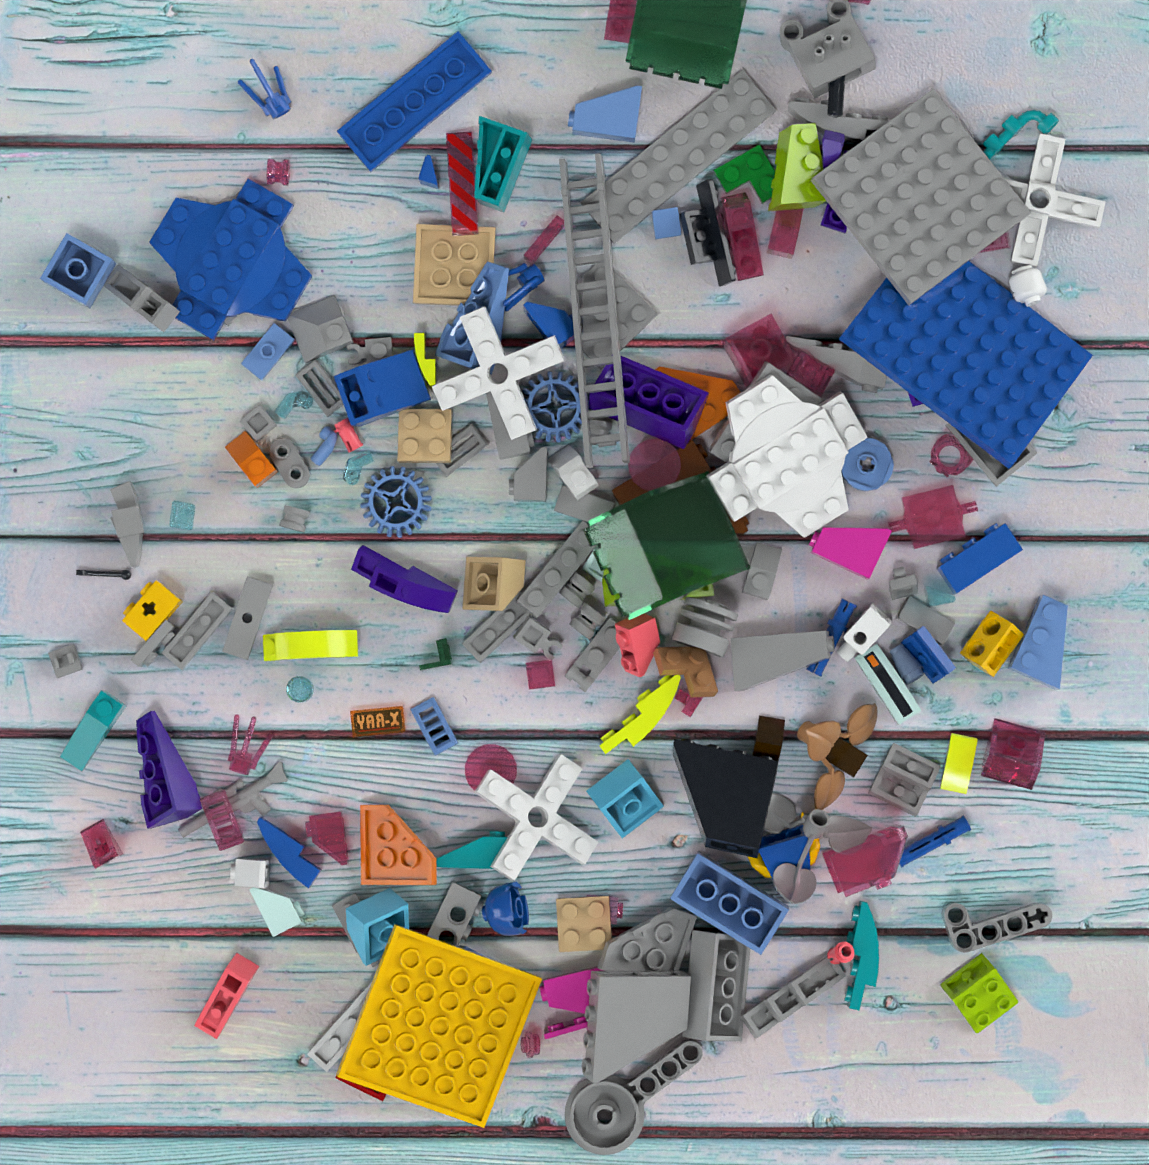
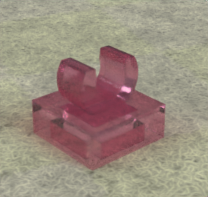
[674,689,703,717]

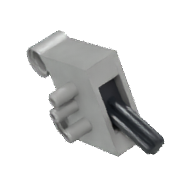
[780,0,876,118]

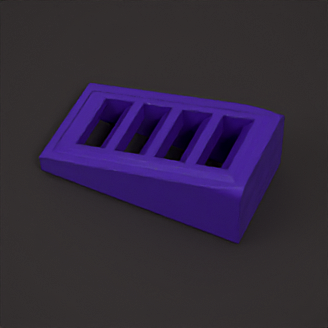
[822,130,845,170]

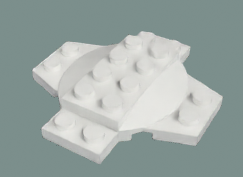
[706,375,868,538]

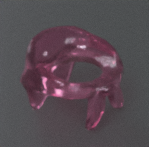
[929,434,973,478]

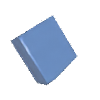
[651,207,681,240]

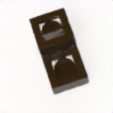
[825,738,868,778]

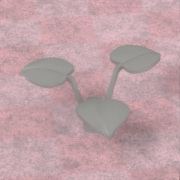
[764,793,872,904]

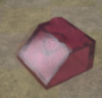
[981,718,1046,790]

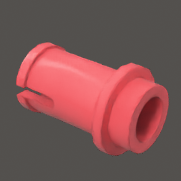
[334,418,363,453]
[827,942,854,964]

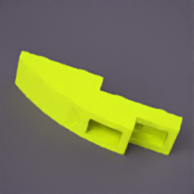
[599,675,681,754]

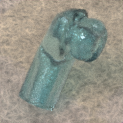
[274,391,313,420]
[343,450,374,485]

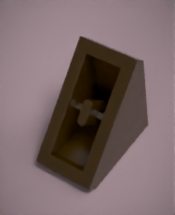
[752,715,785,761]

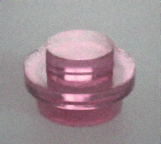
[520,1031,540,1058]

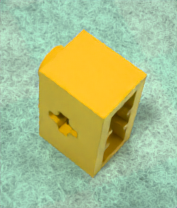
[122,580,183,641]

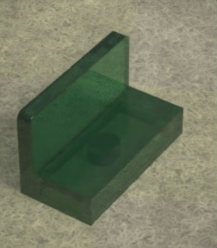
[419,638,453,672]

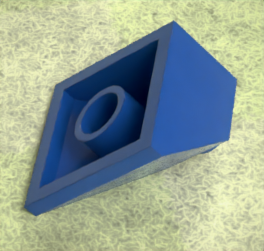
[523,302,582,349]

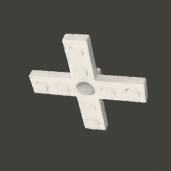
[1005,133,1106,268]
[432,306,565,440]
[474,754,598,881]

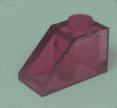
[766,209,803,259]
[305,811,349,865]

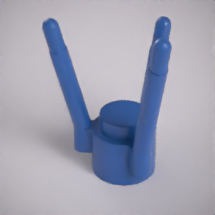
[238,59,291,119]
[503,263,545,312]

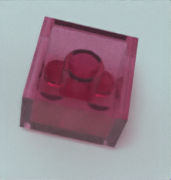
[721,313,797,387]

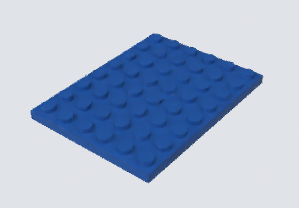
[839,261,1093,469]

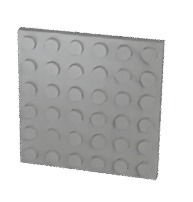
[811,89,1031,305]

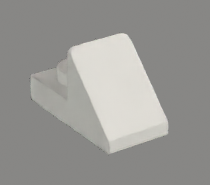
[547,445,599,501]

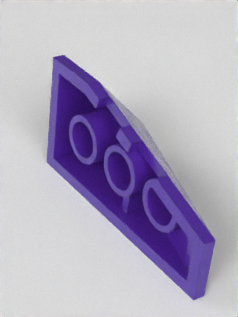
[136,711,202,829]

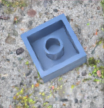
[40,233,116,309]

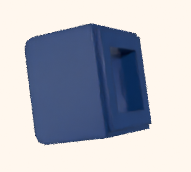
[418,155,439,189]

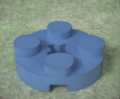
[841,438,894,491]

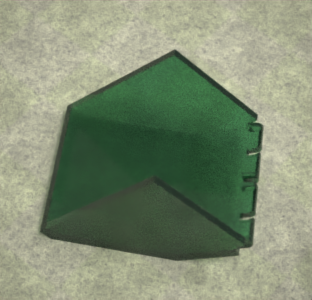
[625,0,747,89]
[583,471,751,620]

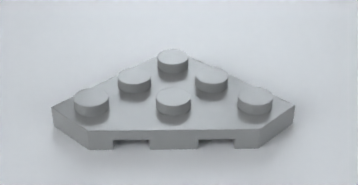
[583,262,658,370]
[597,907,697,971]

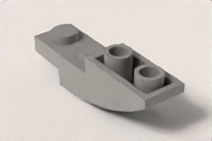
[788,98,889,143]

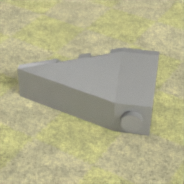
[784,336,887,393]

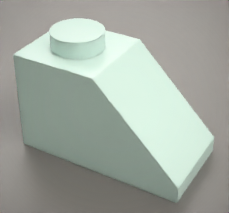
[249,887,305,937]

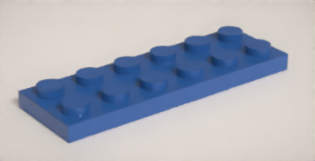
[337,31,492,173]

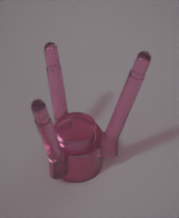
[227,714,273,775]

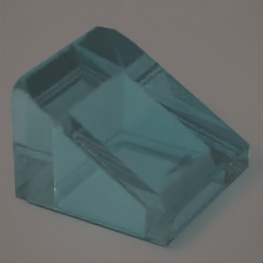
[169,500,195,530]
[924,586,956,607]

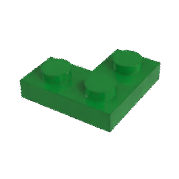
[713,145,775,204]

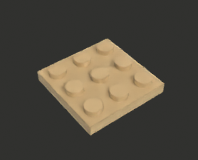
[413,224,496,306]

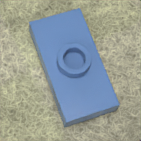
[241,323,295,381]

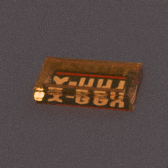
[350,706,406,737]

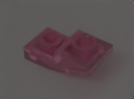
[604,0,637,44]

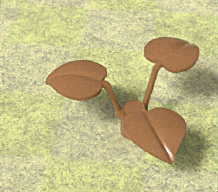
[797,703,878,810]

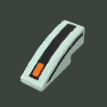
[854,644,921,725]

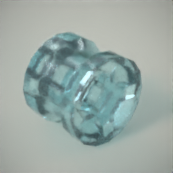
[286,676,314,703]

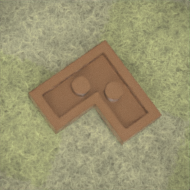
[653,646,718,698]

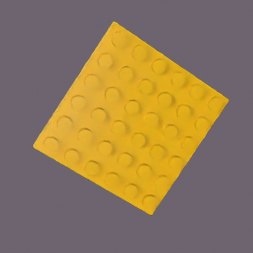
[336,924,542,1128]

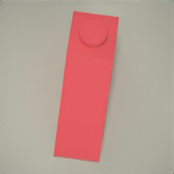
[194,953,259,1039]

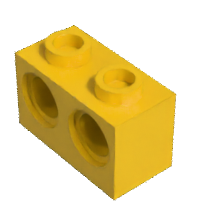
[960,610,1024,677]

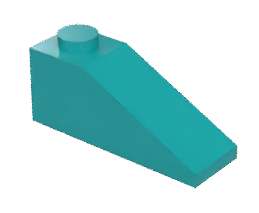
[60,690,127,771]
[436,831,508,869]

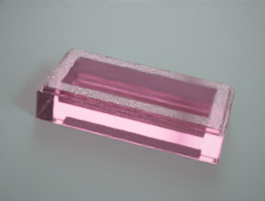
[523,215,565,265]

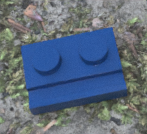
[901,626,956,684]

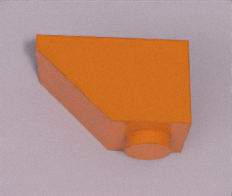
[225,431,278,488]

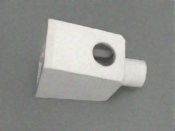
[836,603,892,662]

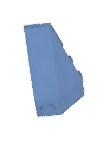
[435,262,509,375]

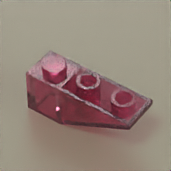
[720,192,764,281]

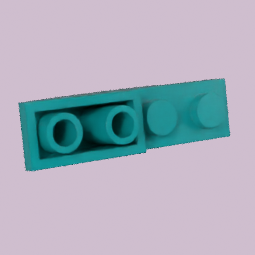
[844,901,879,1011]

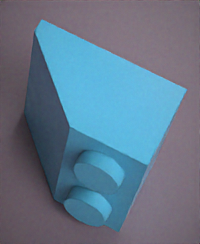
[586,759,664,839]
[346,888,409,966]

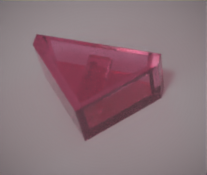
[80,819,124,869]

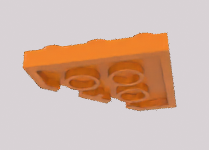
[655,366,741,443]
[360,805,437,885]

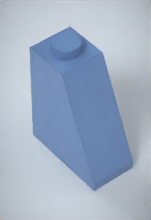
[568,86,642,143]

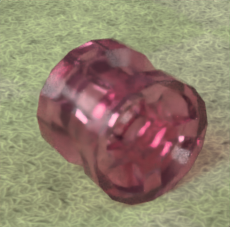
[266,158,290,186]

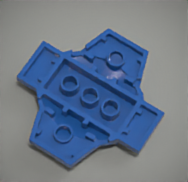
[149,179,312,341]

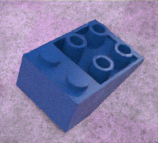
[334,350,431,427]

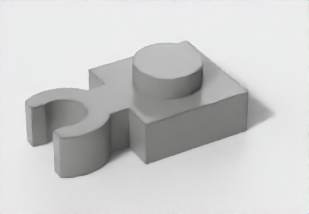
[347,337,393,365]
[513,615,563,660]

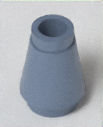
[890,644,924,685]

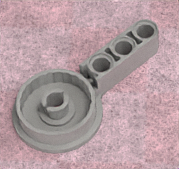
[565,1039,703,1155]

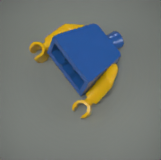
[747,810,820,879]

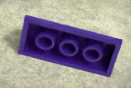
[589,354,709,449]

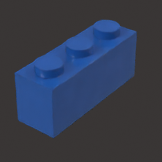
[936,523,1023,595]

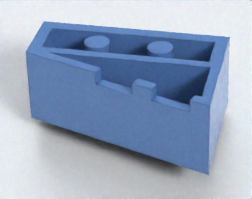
[1008,595,1068,690]

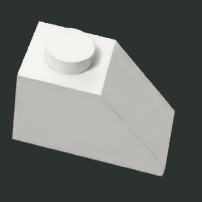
[230,858,270,888]

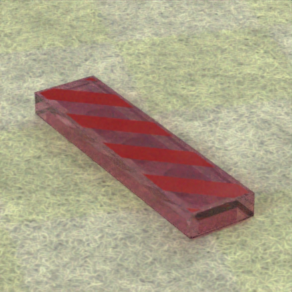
[446,132,479,236]

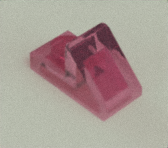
[786,351,835,398]

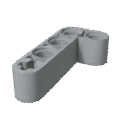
[941,902,1053,953]

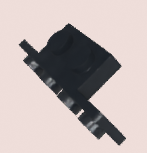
[679,179,736,287]

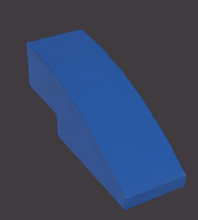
[257,817,322,888]

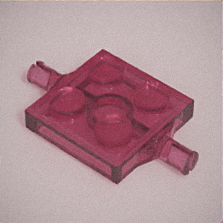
[888,485,978,549]

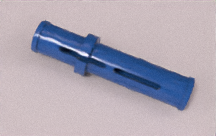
[806,599,857,677]
[894,815,972,868]

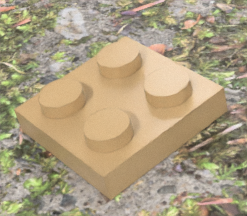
[397,409,453,463]
[556,896,612,952]

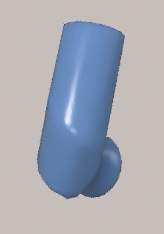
[311,426,338,466]

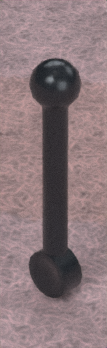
[76,570,131,580]

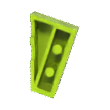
[768,123,826,212]

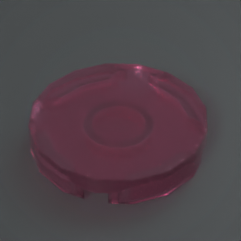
[628,439,681,492]
[465,744,517,791]

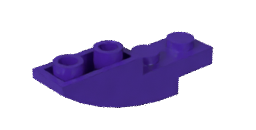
[351,545,458,613]

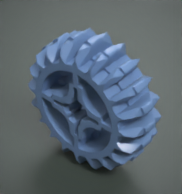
[522,371,589,443]
[360,466,432,538]

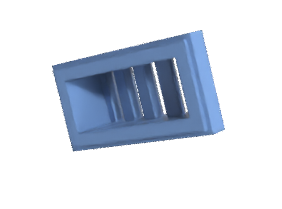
[410,697,458,756]

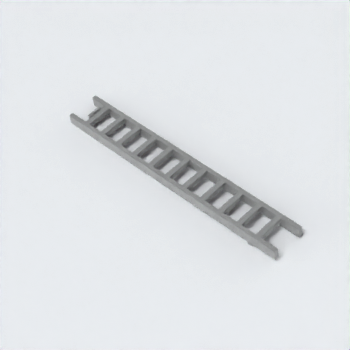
[559,153,630,468]

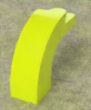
[263,630,358,661]

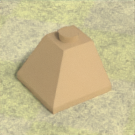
[462,557,526,611]

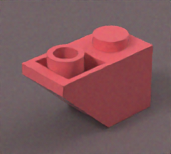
[615,612,660,677]

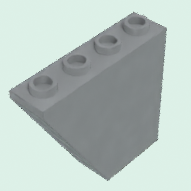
[582,971,691,1083]

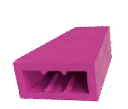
[809,527,892,580]
[539,966,604,1014]

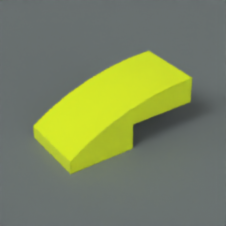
[414,333,436,388]
[940,733,978,794]

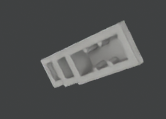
[740,956,846,1038]

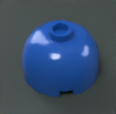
[482,882,529,936]

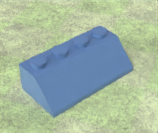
[670,851,789,955]

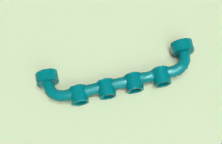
[983,110,1059,160]

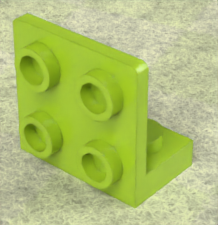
[940,953,1018,1033]

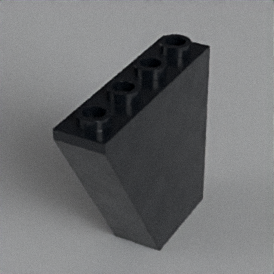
[673,739,779,859]

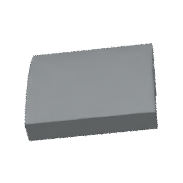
[868,743,941,817]

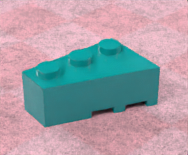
[474,116,532,213]

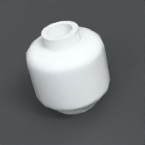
[1009,265,1047,307]

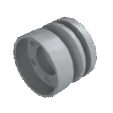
[671,597,738,657]

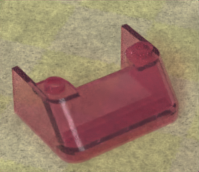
[822,824,908,897]

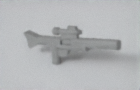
[178,762,288,838]

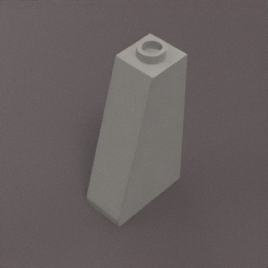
[731,631,835,691]

